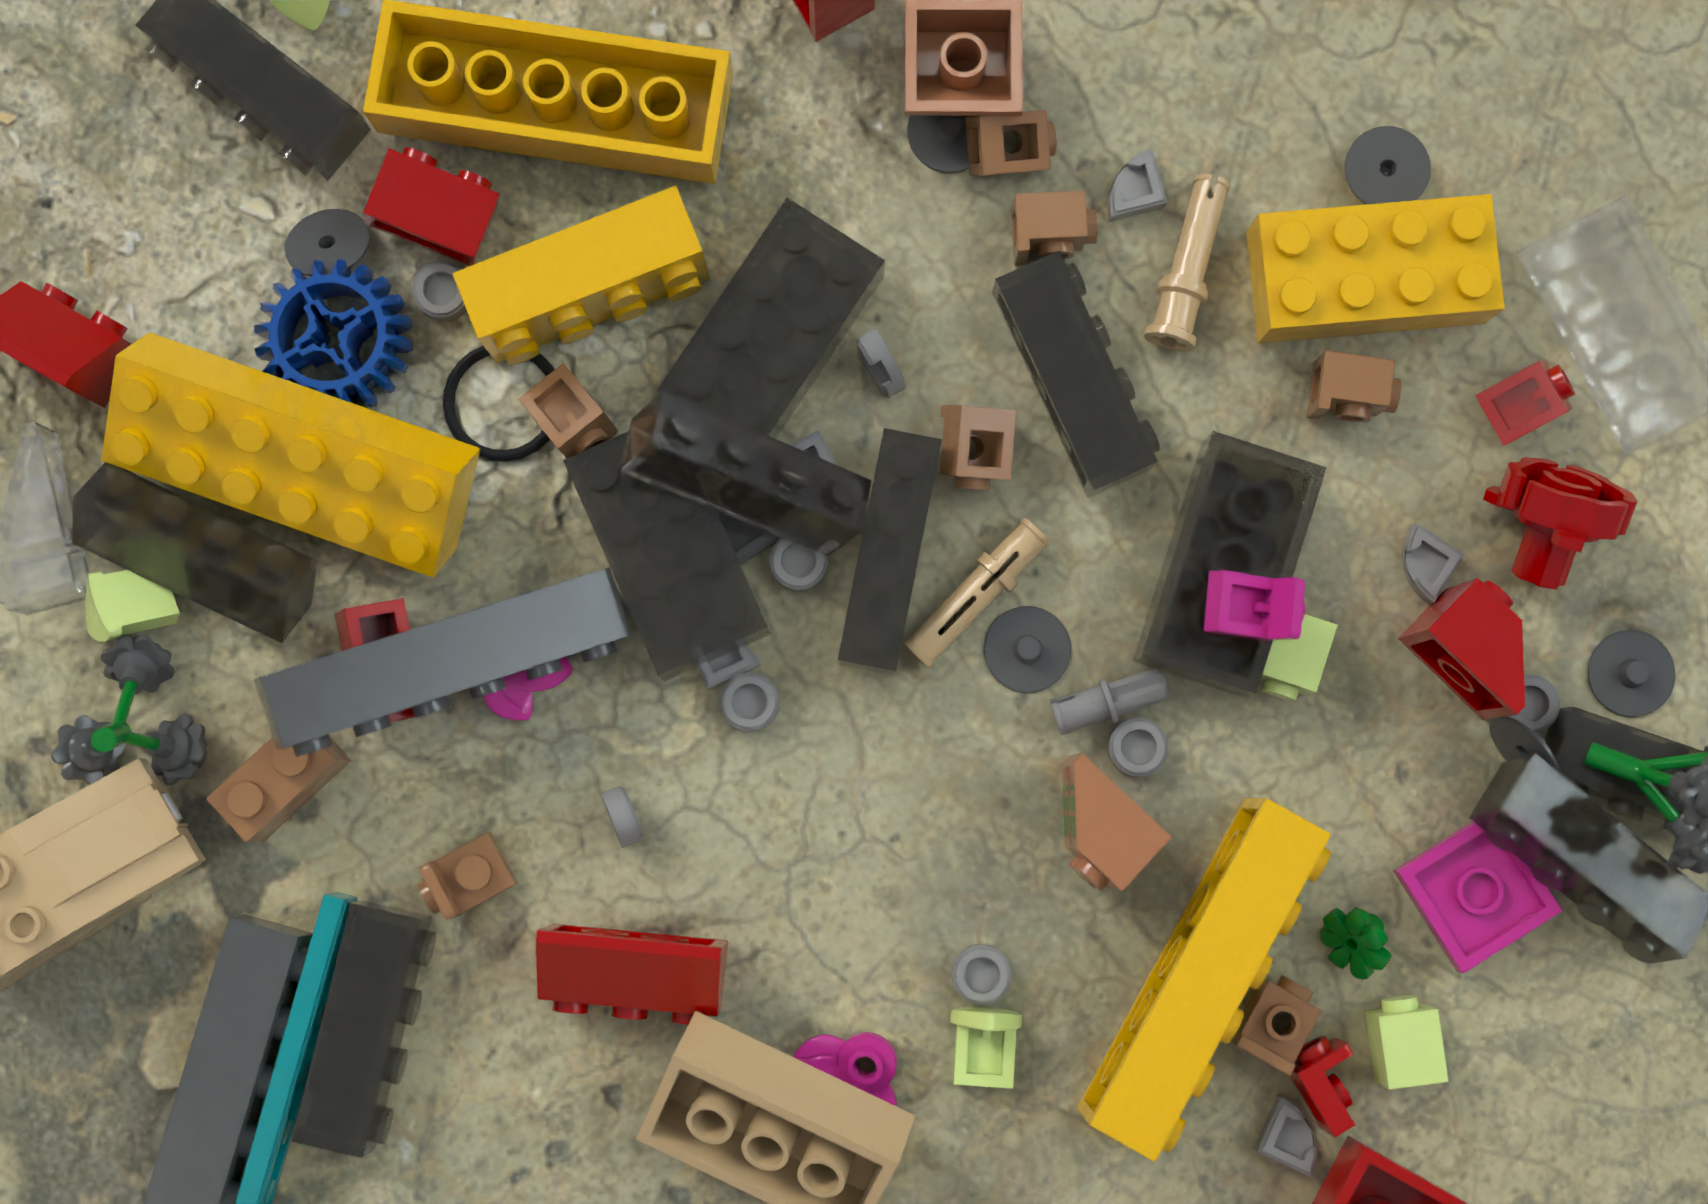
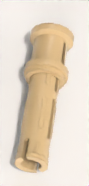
[1144,173,1230,352]

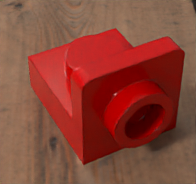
[1475,359,1575,446]
[1290,1035,1355,1137]

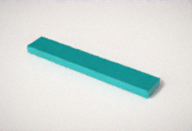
[235,892,359,1204]

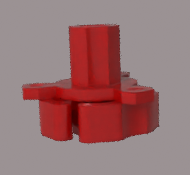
[1483,457,1638,590]

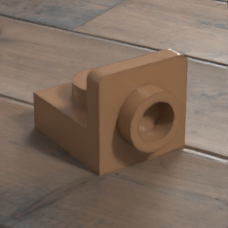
[518,363,618,466]
[418,832,518,920]

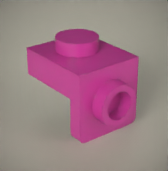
[1204,570,1305,641]

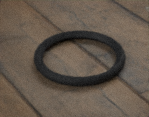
[442,346,555,462]

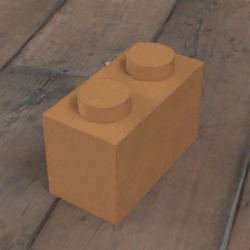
[206,737,351,843]

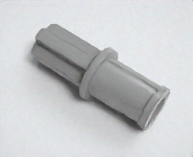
[1050,668,1169,735]

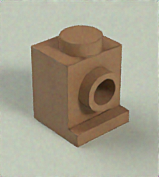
[965,110,1057,176]
[1011,190,1097,265]
[1306,350,1401,422]
[940,405,1017,490]
[1230,975,1322,1076]

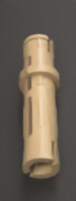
[903,518,1051,668]

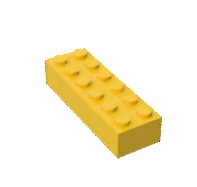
[363,0,733,184]
[101,332,481,578]
[1077,798,1331,1162]

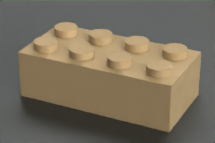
[636,1011,915,1204]

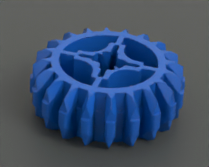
[254,259,414,407]

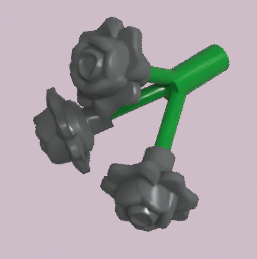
[51,635,207,785]
[1584,742,1708,874]

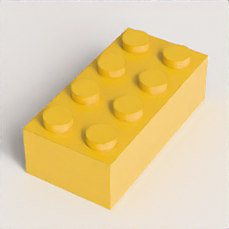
[452,185,710,365]
[1246,194,1505,343]

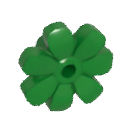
[1320,907,1392,980]

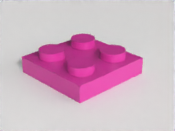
[1393,809,1563,974]

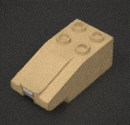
[0,758,206,991]

